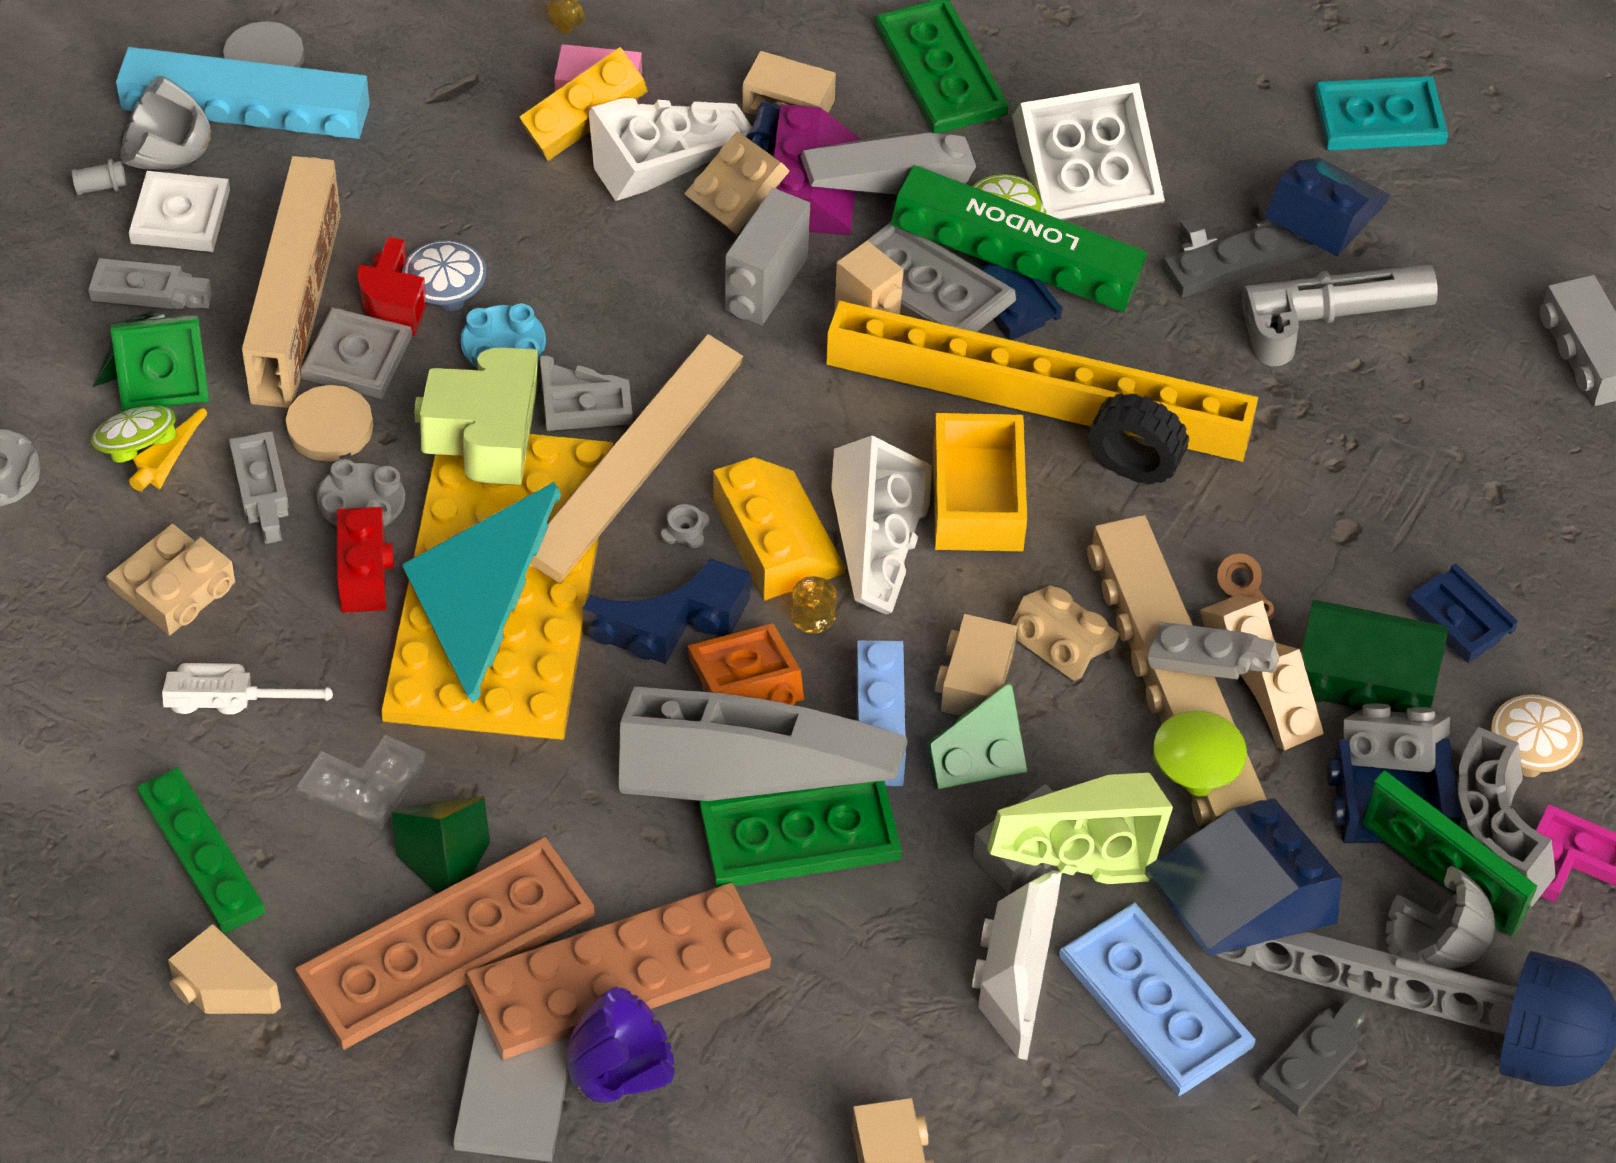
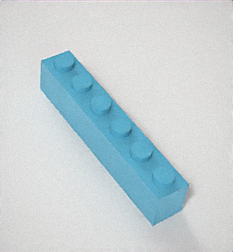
[116,47,370,139]

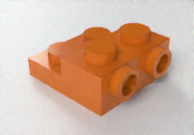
[687,623,804,705]

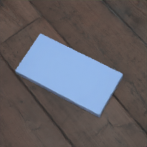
[1059,902,1256,1097]

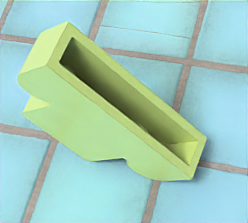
[415,347,538,485]

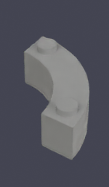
[1458,727,1556,908]

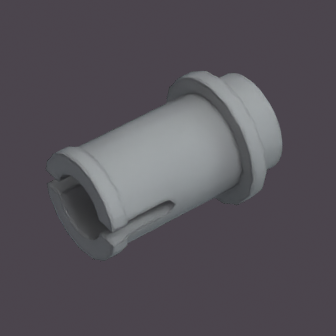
[72,159,127,196]

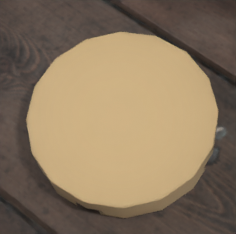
[285,385,374,462]

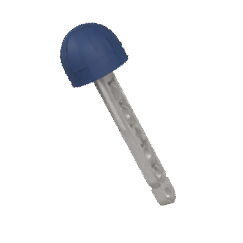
[1216,932,1616,1087]

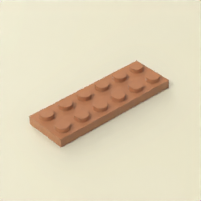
[295,837,595,1050]
[467,883,771,1060]

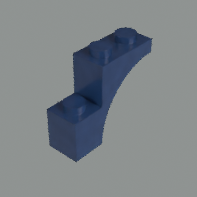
[583,558,751,664]

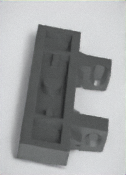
[1163,193,1326,298]

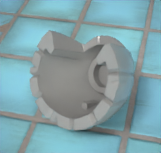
[120,75,211,170]
[1386,866,1495,969]

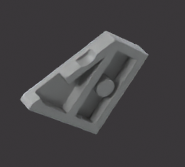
[540,356,633,431]

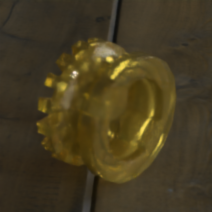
[546,0,585,34]

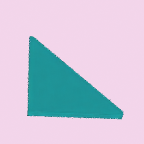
[402,482,561,703]

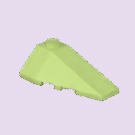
[987,773,1173,884]

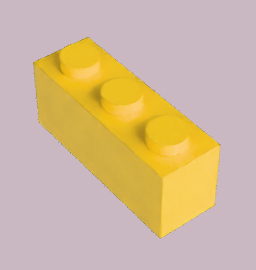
[519,47,648,161]

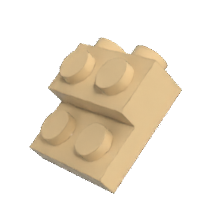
[106,523,235,636]

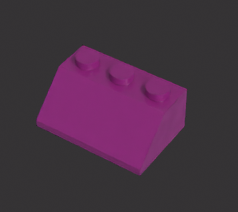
[774,104,861,236]

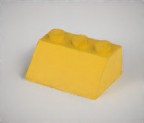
[713,457,846,601]

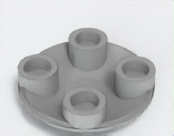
[317,459,405,527]

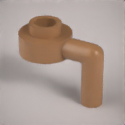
[1217,553,1274,621]

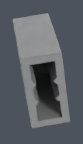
[725,188,810,326]

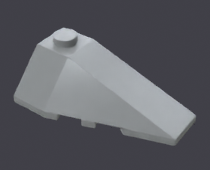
[800,132,976,195]

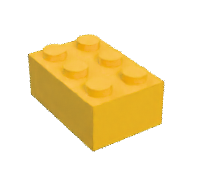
[933,413,1027,552]

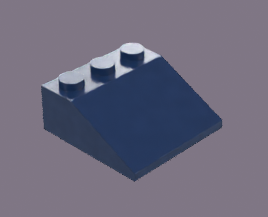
[1145,798,1342,956]

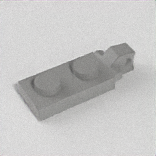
[88,258,212,309]
[229,431,289,544]
[1147,622,1279,680]

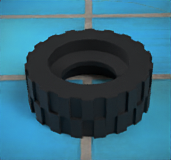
[1087,393,1189,484]

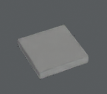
[300,307,412,399]

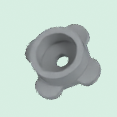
[661,504,709,548]

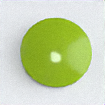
[1152,711,1247,797]

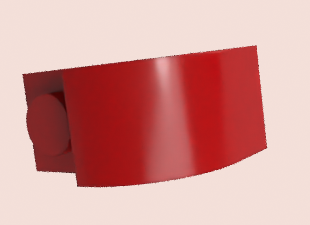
[358,237,427,336]

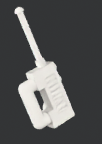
[162,663,333,714]

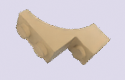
[1200,594,1324,750]

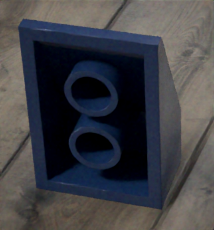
[1265,157,1390,256]

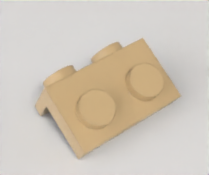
[1011,585,1120,681]

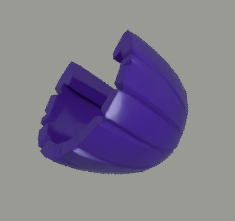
[566,987,675,1103]

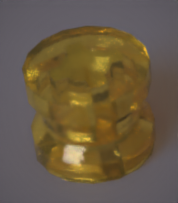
[791,576,837,634]

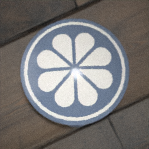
[402,240,486,311]

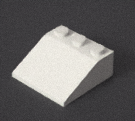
[1012,83,1165,220]

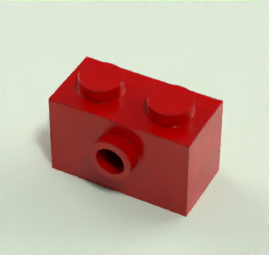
[337,507,394,613]

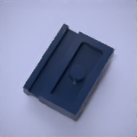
[979,263,1062,340]
[1406,563,1518,663]

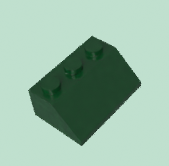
[1300,599,1449,713]

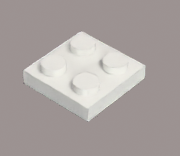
[129,171,230,252]

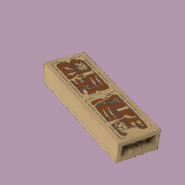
[242,156,341,408]

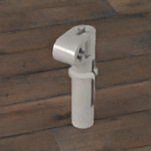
[1242,264,1438,366]

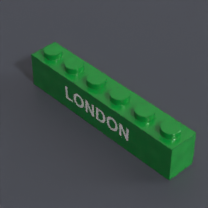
[890,165,1148,312]

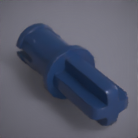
[746,101,780,154]

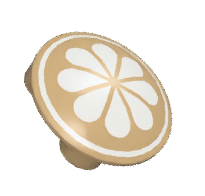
[1490,695,1583,777]

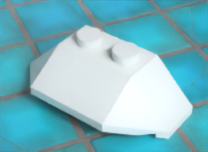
[972,871,1062,1060]

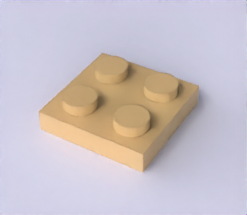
[685,131,790,235]

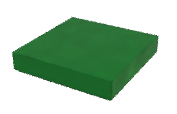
[110,315,209,411]

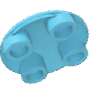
[461,303,546,369]

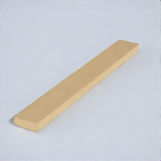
[530,334,743,583]

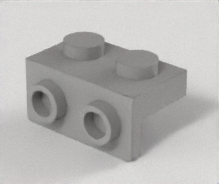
[1344,703,1450,772]

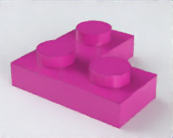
[1536,804,1616,903]

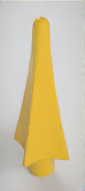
[129,408,207,492]

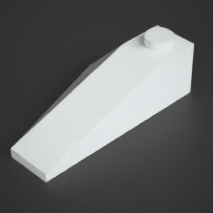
[589,98,752,201]
[831,436,932,615]

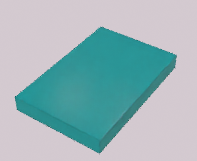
[1313,76,1448,150]

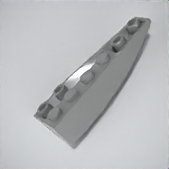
[619,687,908,801]

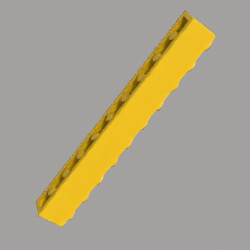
[826,301,1258,462]

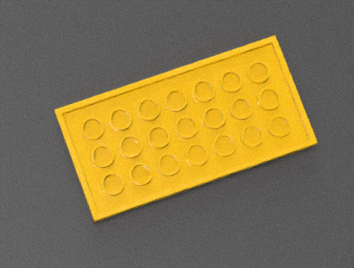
[381,434,614,740]

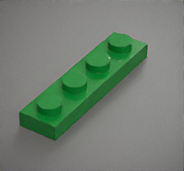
[136,767,265,934]

